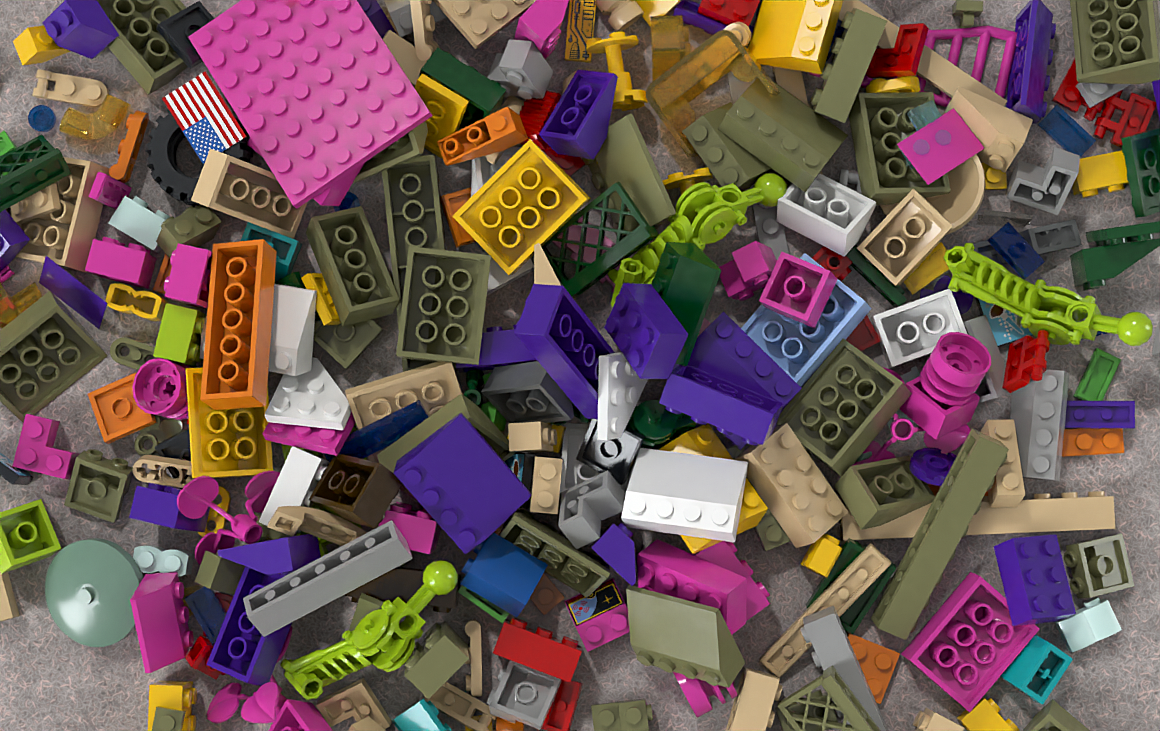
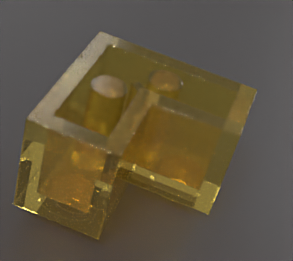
[650,15,690,92]

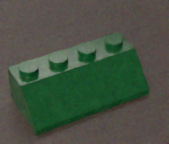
[652,242,721,366]

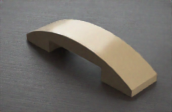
[267,506,366,546]

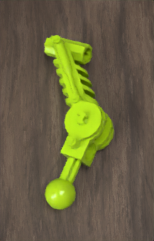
[608,173,787,307]
[943,243,1153,346]
[280,560,458,700]

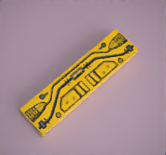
[565,0,596,63]

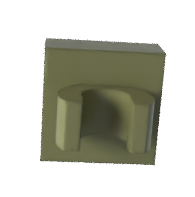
[952,0,983,28]

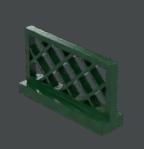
[0,134,71,212]
[542,182,659,298]

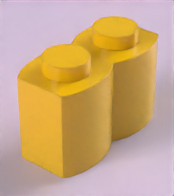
[105,283,169,321]
[800,534,843,578]

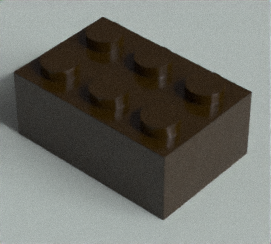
[308,454,402,529]

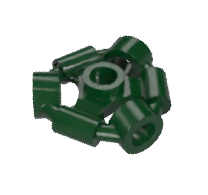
[464,370,484,410]

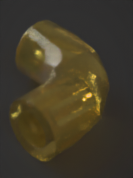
[59,94,131,140]

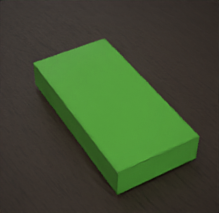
[1073,348,1121,401]

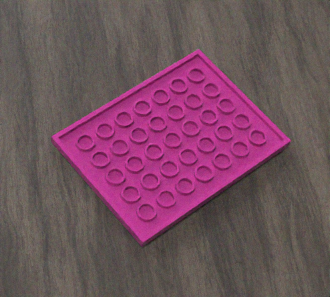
[188,0,433,209]

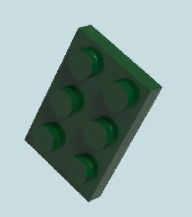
[1121,128,1160,218]
[1086,221,1160,247]
[806,538,896,634]

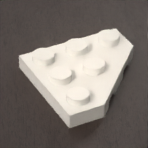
[597,352,648,441]
[265,357,352,430]

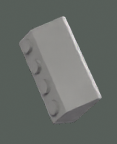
[1010,370,1070,482]

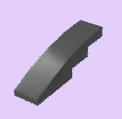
[972,219,1082,265]

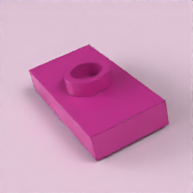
[88,172,132,210]

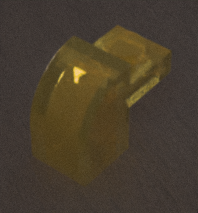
[0,282,43,328]

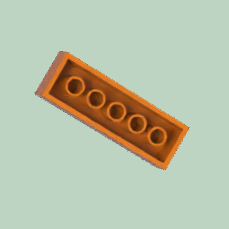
[200,239,277,410]

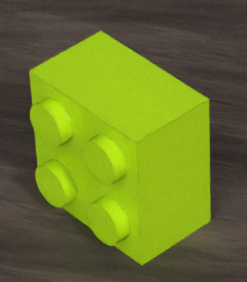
[153,303,206,367]
[0,499,61,574]

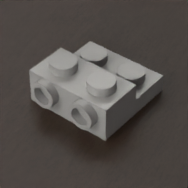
[487,660,562,730]

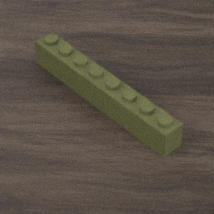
[871,429,1009,640]

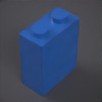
[460,532,548,618]

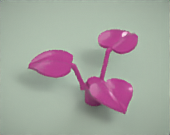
[852,367,971,466]
[177,471,280,565]
[206,626,293,724]

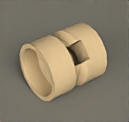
[595,0,644,32]

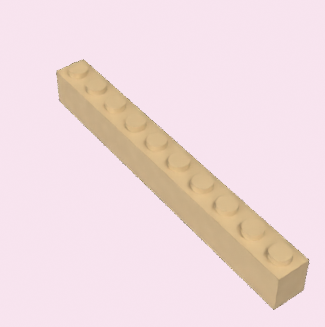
[839,491,1115,540]

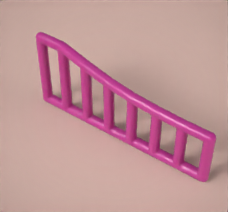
[809,21,1017,107]

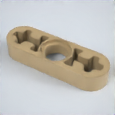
[133,455,193,488]

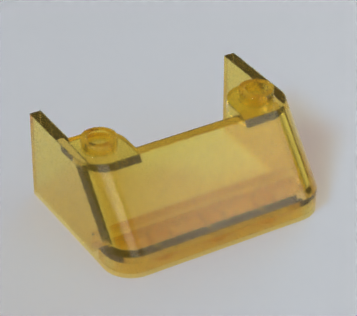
[646,30,781,157]

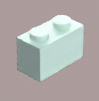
[108,196,170,253]

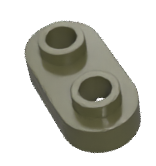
[110,337,157,370]

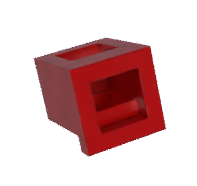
[812,246,852,281]
[185,635,226,680]

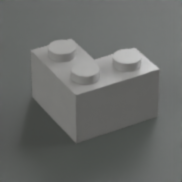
[487,39,553,99]
[1007,147,1080,215]
[558,470,625,549]

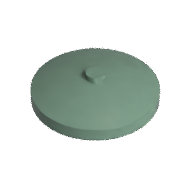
[45,538,143,647]

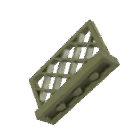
[777,665,881,731]

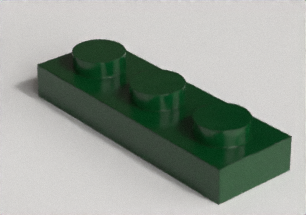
[845,245,907,308]

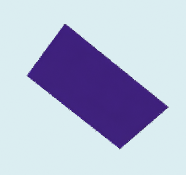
[39,256,107,329]

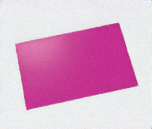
[897,108,984,185]

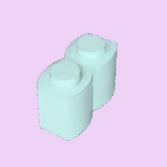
[133,545,194,577]
[1055,596,1122,652]

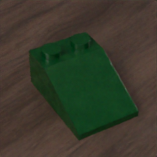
[1070,238,1160,291]

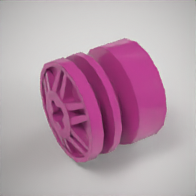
[920,332,991,406]
[132,358,194,421]
[672,671,738,718]

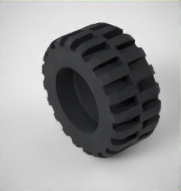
[145,109,253,206]

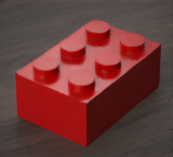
[493,617,582,682]

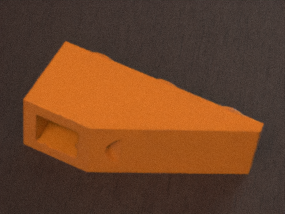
[437,106,528,166]

